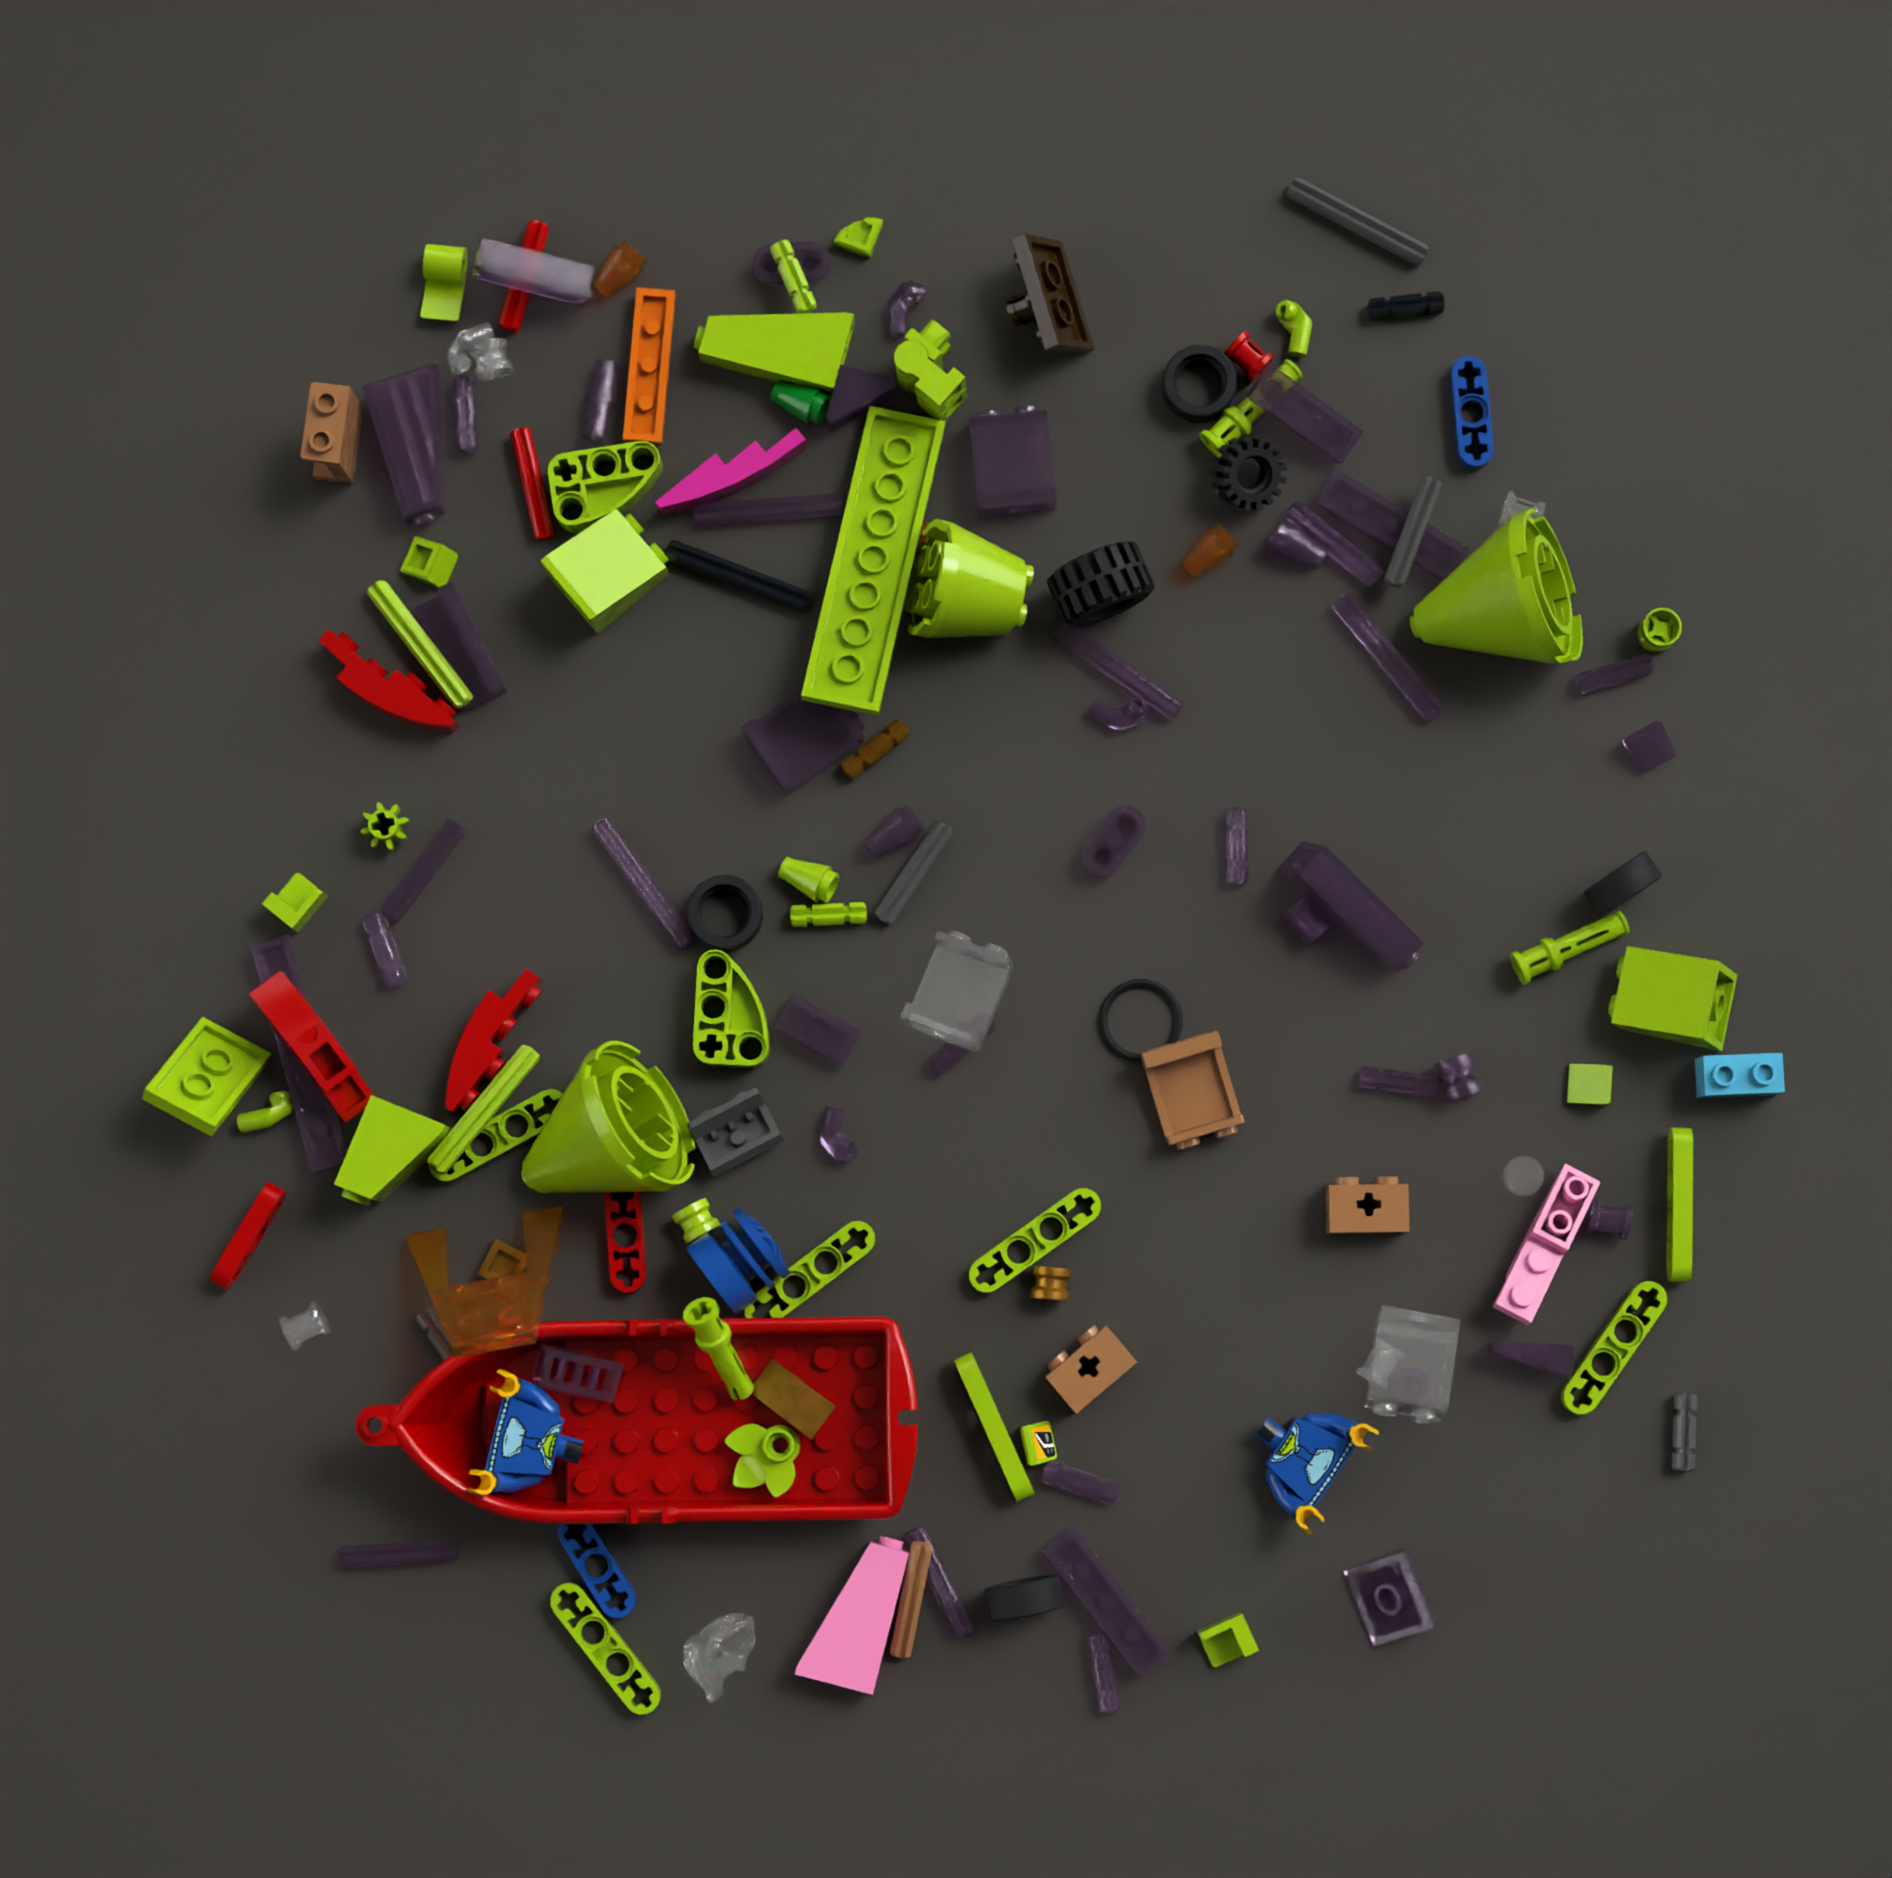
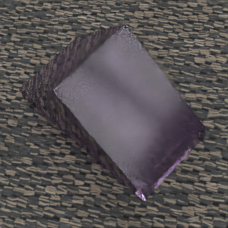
[826,365,898,432]

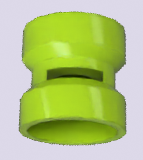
[1637,608,1682,653]

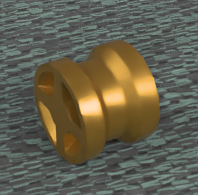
[1030,1266,1072,1301]

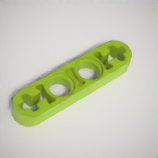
[428,1089,563,1182]
[1666,1127,1693,1283]
[969,1188,1101,1293]
[745,1221,876,1318]
[1561,1281,1667,1414]
[954,1352,1035,1503]
[550,1582,661,1715]

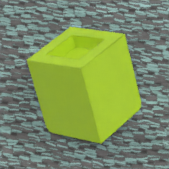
[262,873,328,933]
[1197,1611,1259,1667]

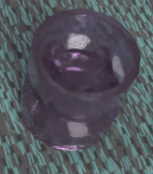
[1434,1053,1484,1102]

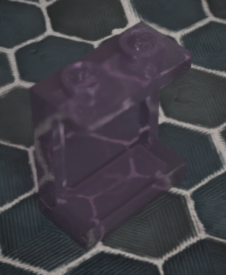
[969,405,1057,517]
[741,688,866,795]

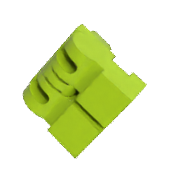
[894,319,967,421]

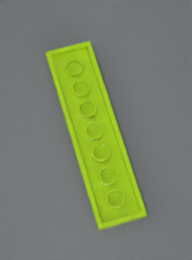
[801,406,946,716]

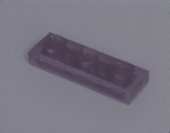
[1246,364,1364,464]

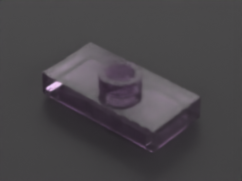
[774,994,862,1066]

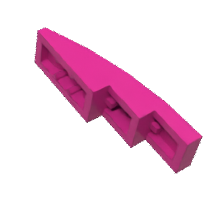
[655,428,807,516]

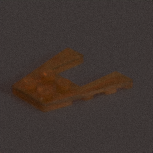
[406,1206,565,1358]

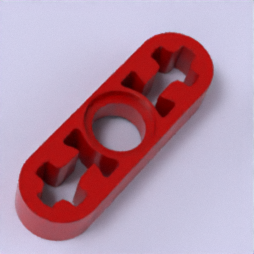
[209,1181,287,1291]
[604,1192,647,1293]

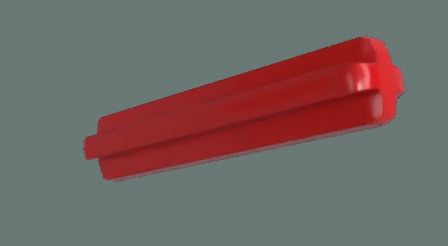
[498,220,549,333]
[510,427,555,541]

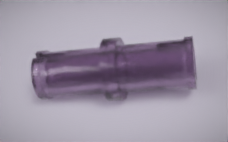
[583,360,620,442]

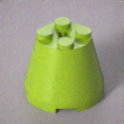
[905,519,1034,638]

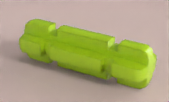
[770,239,817,313]
[790,902,867,927]

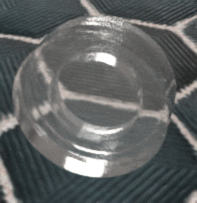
[1503,1156,1544,1196]

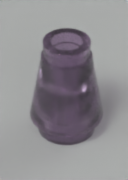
[1266,521,1327,570]
[864,804,925,858]

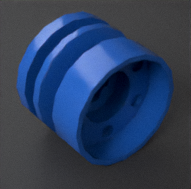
[686,1207,790,1314]

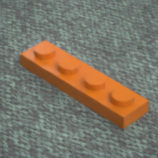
[623,287,676,446]

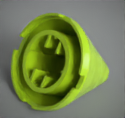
[1410,508,1583,665]
[521,1041,696,1193]

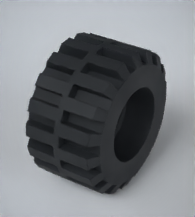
[1047,542,1155,627]

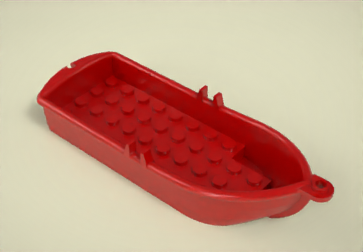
[355,1316,918,1524]

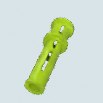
[1199,359,1303,457]
[1510,910,1630,985]
[683,1297,754,1400]

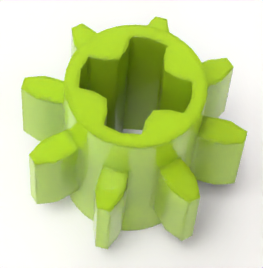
[360,802,411,851]

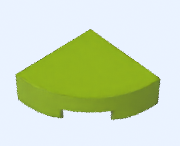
[834,217,884,258]

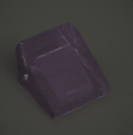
[1622,719,1676,775]

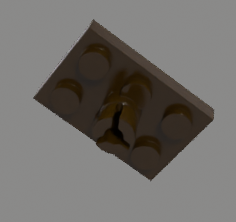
[1006,234,1095,355]

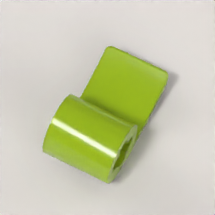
[420,244,467,322]

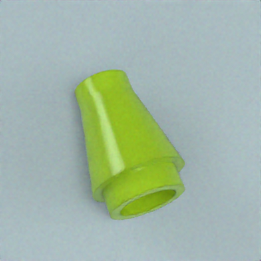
[778,856,839,903]

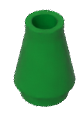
[771,380,831,425]

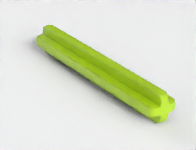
[367,580,473,709]
[427,1045,540,1175]

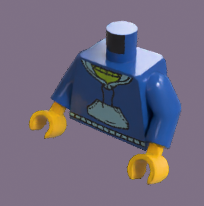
[468,1369,584,1495]
[1254,1412,1379,1535]

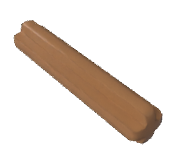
[890,1541,932,1659]

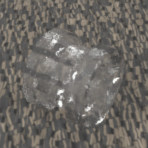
[469,338,514,381]

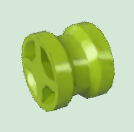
[672,1198,720,1244]

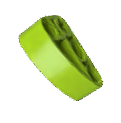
[548,441,663,533]
[693,949,770,1069]

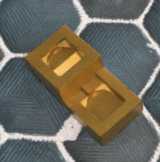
[752,1359,836,1439]

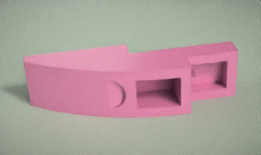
[1493,1163,1600,1326]

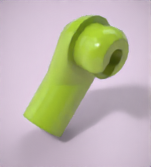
[1275,300,1312,357]
[237,1091,294,1133]

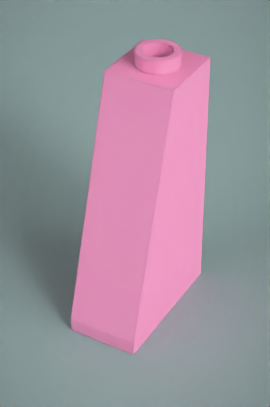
[795,1536,910,1695]

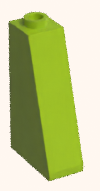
[694,312,855,397]

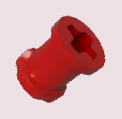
[1224,331,1274,382]

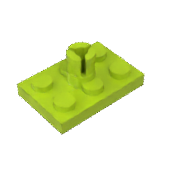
[142,1017,271,1137]

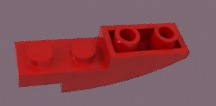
[318,629,459,732]
[445,969,543,1115]
[248,970,375,1123]

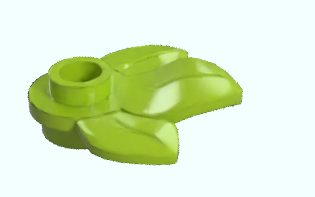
[725,1423,801,1498]

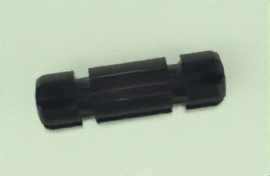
[1368,291,1445,321]

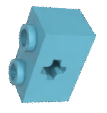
[1694,1053,1785,1099]

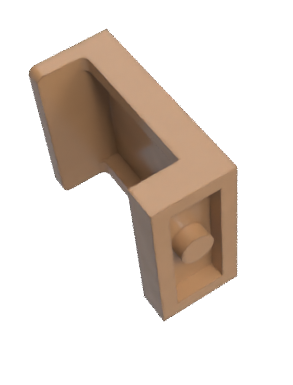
[300,382,364,484]
[1139,1030,1245,1150]

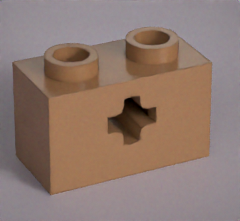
[1325,1176,1410,1234]
[1045,1325,1137,1414]

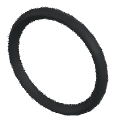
[1100,979,1183,1062]

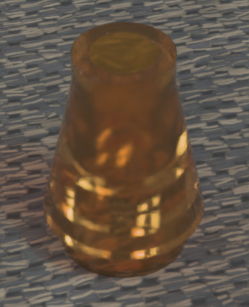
[591,240,647,299]
[1180,522,1239,579]

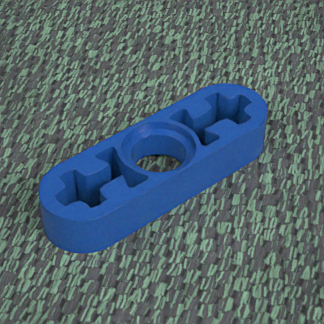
[1450,356,1494,470]
[557,1524,637,1618]

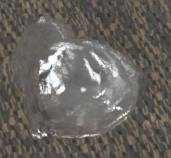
[683,1612,757,1703]

